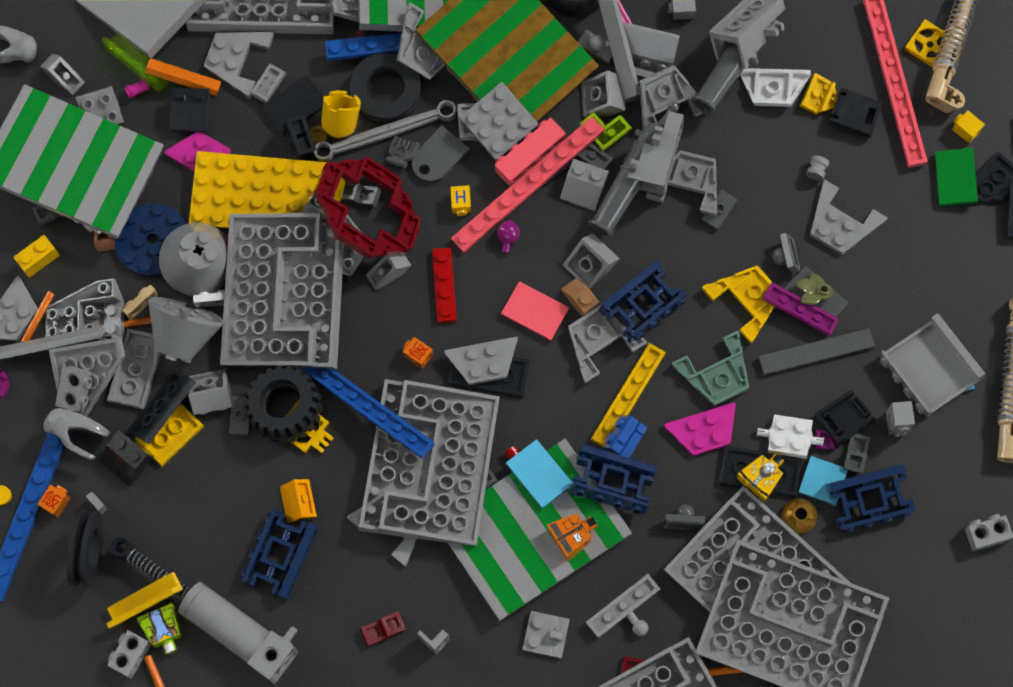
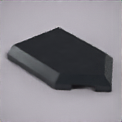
[975,151,1013,202]

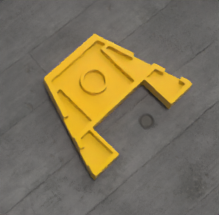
[702,266,774,344]

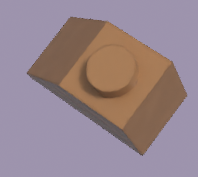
[561,278,599,317]

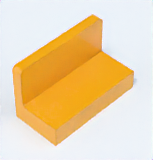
[280,479,317,523]

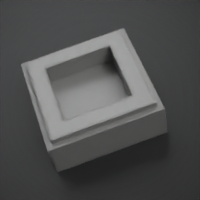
[86,492,107,514]

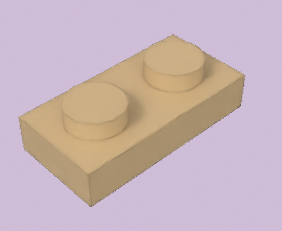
[122,284,158,320]

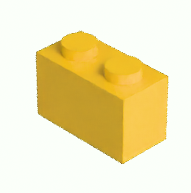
[13,235,60,278]

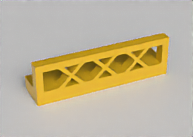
[106,572,183,628]

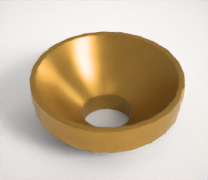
[781,498,817,534]

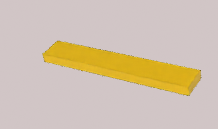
[591,343,666,447]

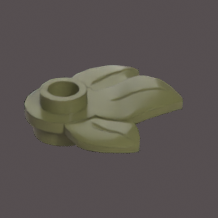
[795,274,833,305]

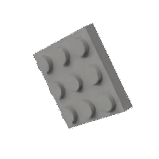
[459,82,539,161]

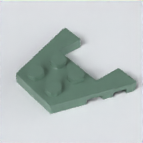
[671,330,749,407]

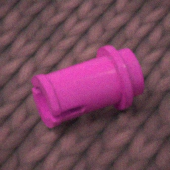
[124,79,149,98]

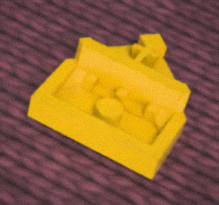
[799,73,838,114]

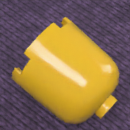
[321,90,361,138]

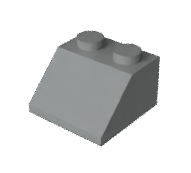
[581,71,625,117]
[560,159,609,212]
[563,233,620,290]
[188,369,232,415]

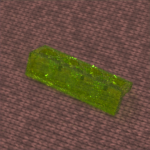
[101,33,170,92]

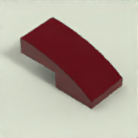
[360,611,406,647]

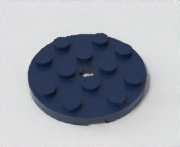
[114,203,186,277]

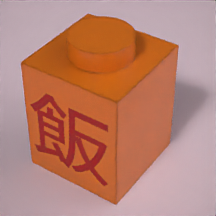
[402,337,434,369]
[37,485,71,518]

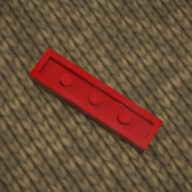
[432,247,457,323]

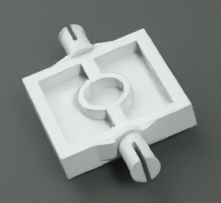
[757,415,824,459]

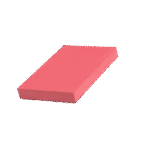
[501,281,569,341]

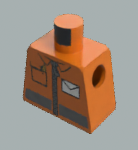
[547,514,597,561]

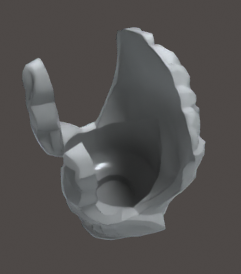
[0,26,37,64]
[43,408,110,460]

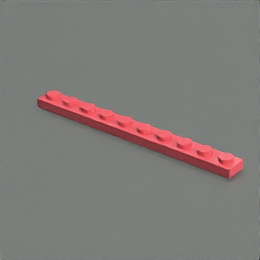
[863,0,928,168]
[451,117,604,253]

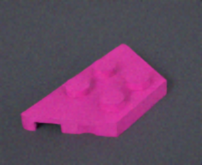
[164,132,231,172]
[664,402,736,456]

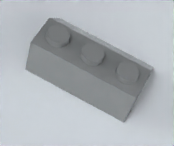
[624,22,680,71]

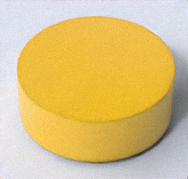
[0,485,12,506]

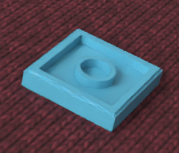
[798,456,848,506]

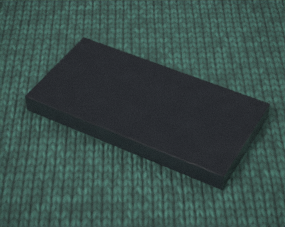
[447,347,530,398]
[127,370,196,444]
[719,446,802,498]

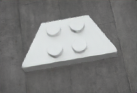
[740,68,811,107]

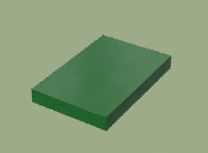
[935,148,978,206]

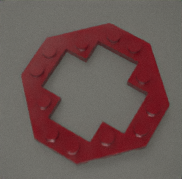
[313,157,421,259]

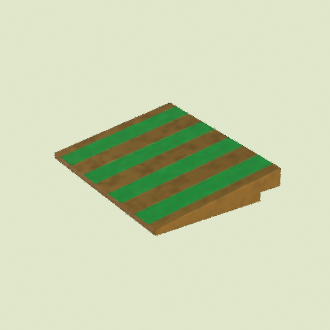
[415,0,599,122]

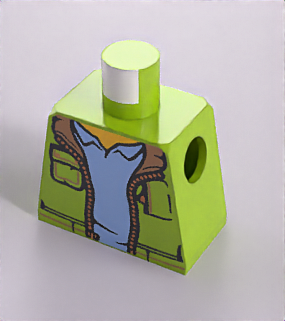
[137,603,182,655]

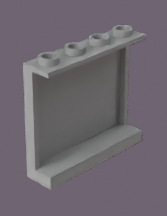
[880,313,985,417]

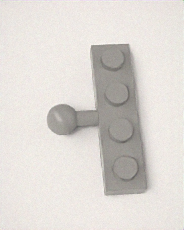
[586,574,660,638]

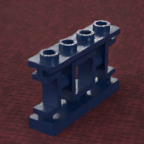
[599,260,687,344]
[569,444,657,515]
[825,464,916,533]
[241,508,318,601]

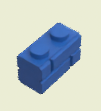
[603,415,647,458]

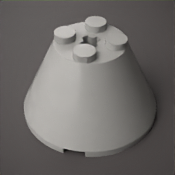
[159,223,228,297]
[148,297,224,363]

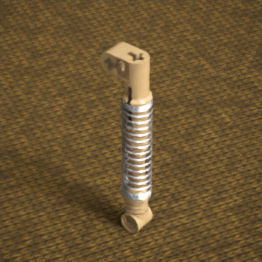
[925,0,979,113]
[997,297,1013,464]

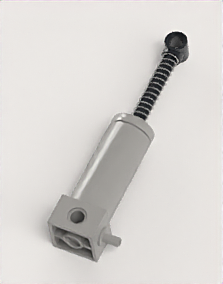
[110,537,298,685]

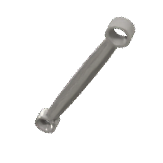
[314,100,456,163]

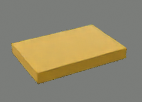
[135,403,204,467]

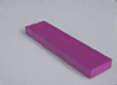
[762,282,839,337]

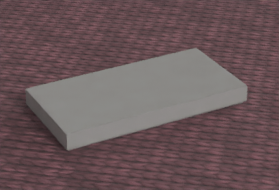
[107,329,161,410]

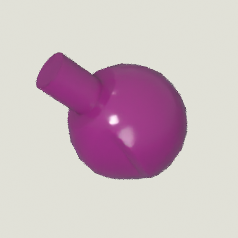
[497,220,520,253]

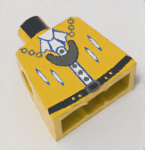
[736,453,784,502]

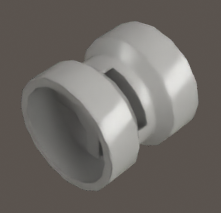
[806,155,830,181]

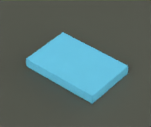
[506,439,572,509]

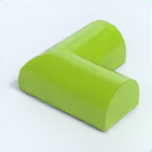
[579,112,632,152]

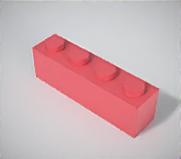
[495,117,566,187]

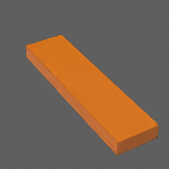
[145,58,221,96]

